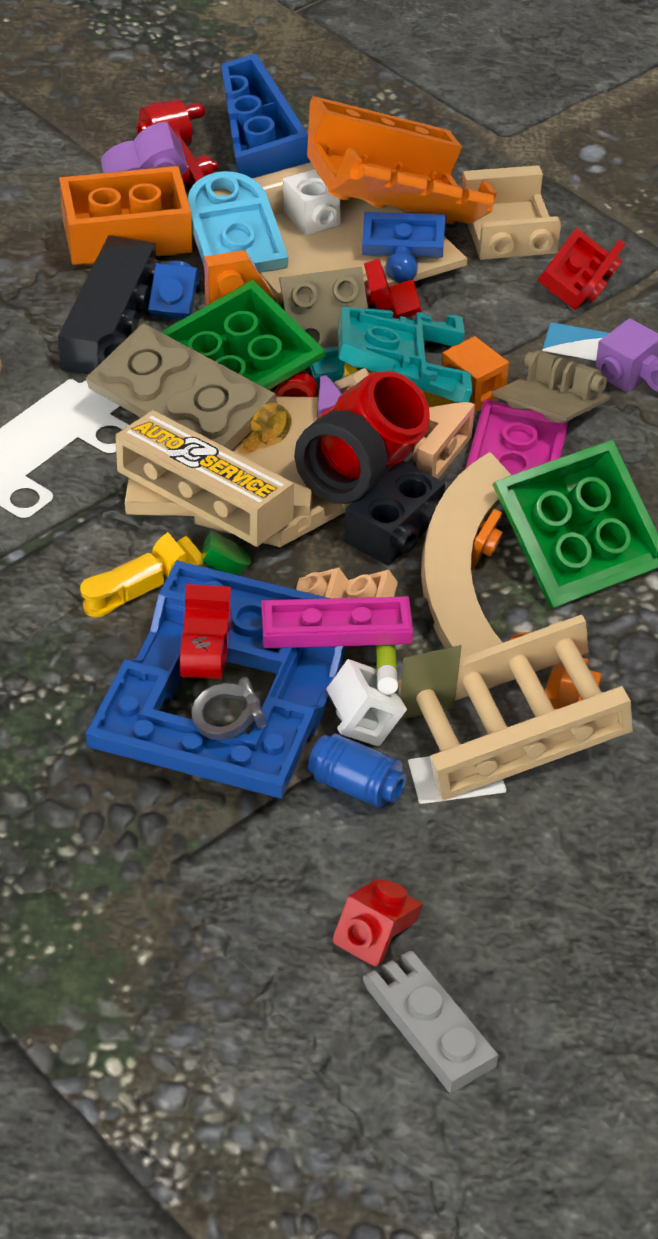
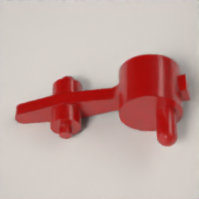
[136,99,218,188]

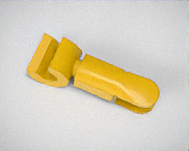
[80,532,208,618]

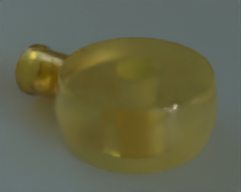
[241,403,292,452]

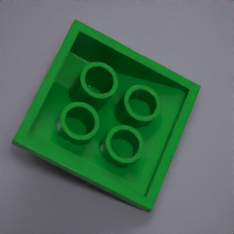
[161,280,326,390]
[492,440,658,610]

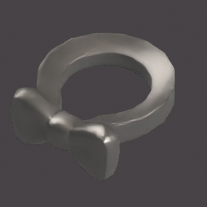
[191,677,267,740]

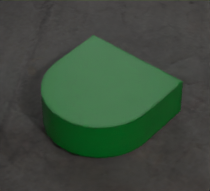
[202,530,251,576]

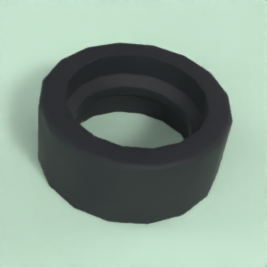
[294,411,388,504]

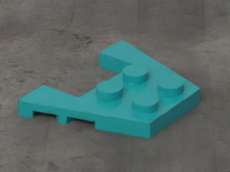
[338,307,472,403]

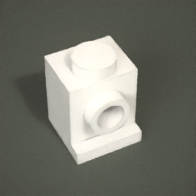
[326,659,407,746]

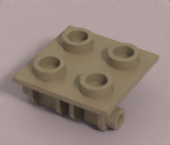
[278,267,368,348]
[491,350,610,423]

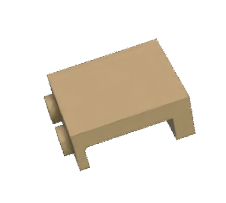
[462,165,561,260]

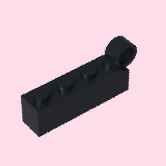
[58,235,162,374]

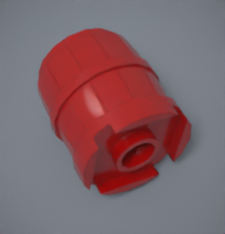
[317,371,430,479]

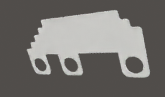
[0,379,129,518]

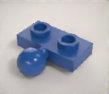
[362,212,445,283]

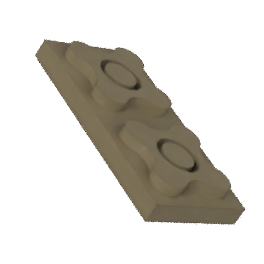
[86,323,278,451]

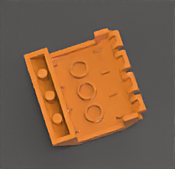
[307,96,497,224]

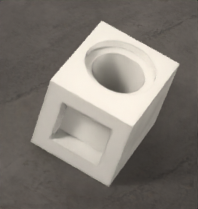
[283,169,340,235]

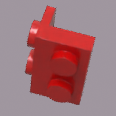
[537,227,625,310]

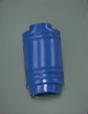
[308,734,406,809]

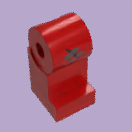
[180,584,232,680]

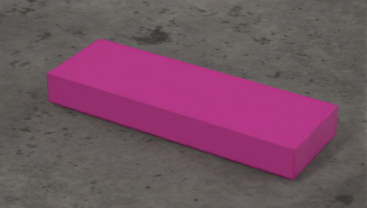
[261,596,413,648]

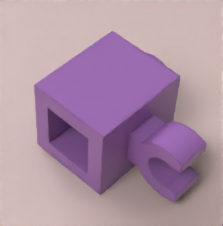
[595,318,658,393]

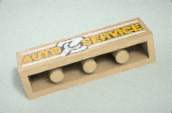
[115,410,294,547]

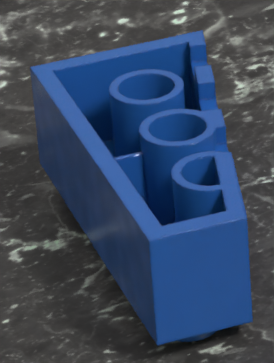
[221,53,311,179]

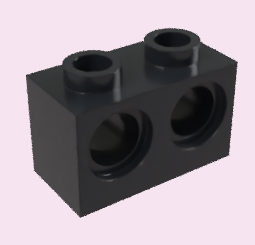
[344,461,445,566]

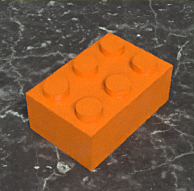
[59,166,192,265]

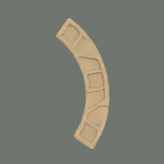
[421,452,511,658]

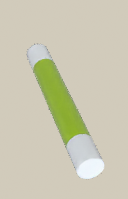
[376,645,398,695]

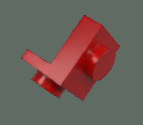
[363,258,422,319]
[333,879,423,966]

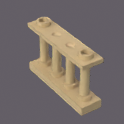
[397,614,633,800]

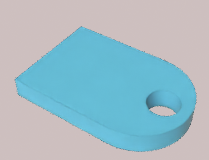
[188,171,289,273]

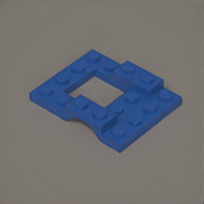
[86,560,347,799]

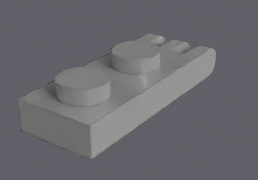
[363,950,498,1094]

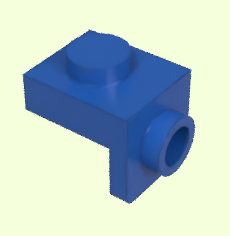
[148,261,201,319]

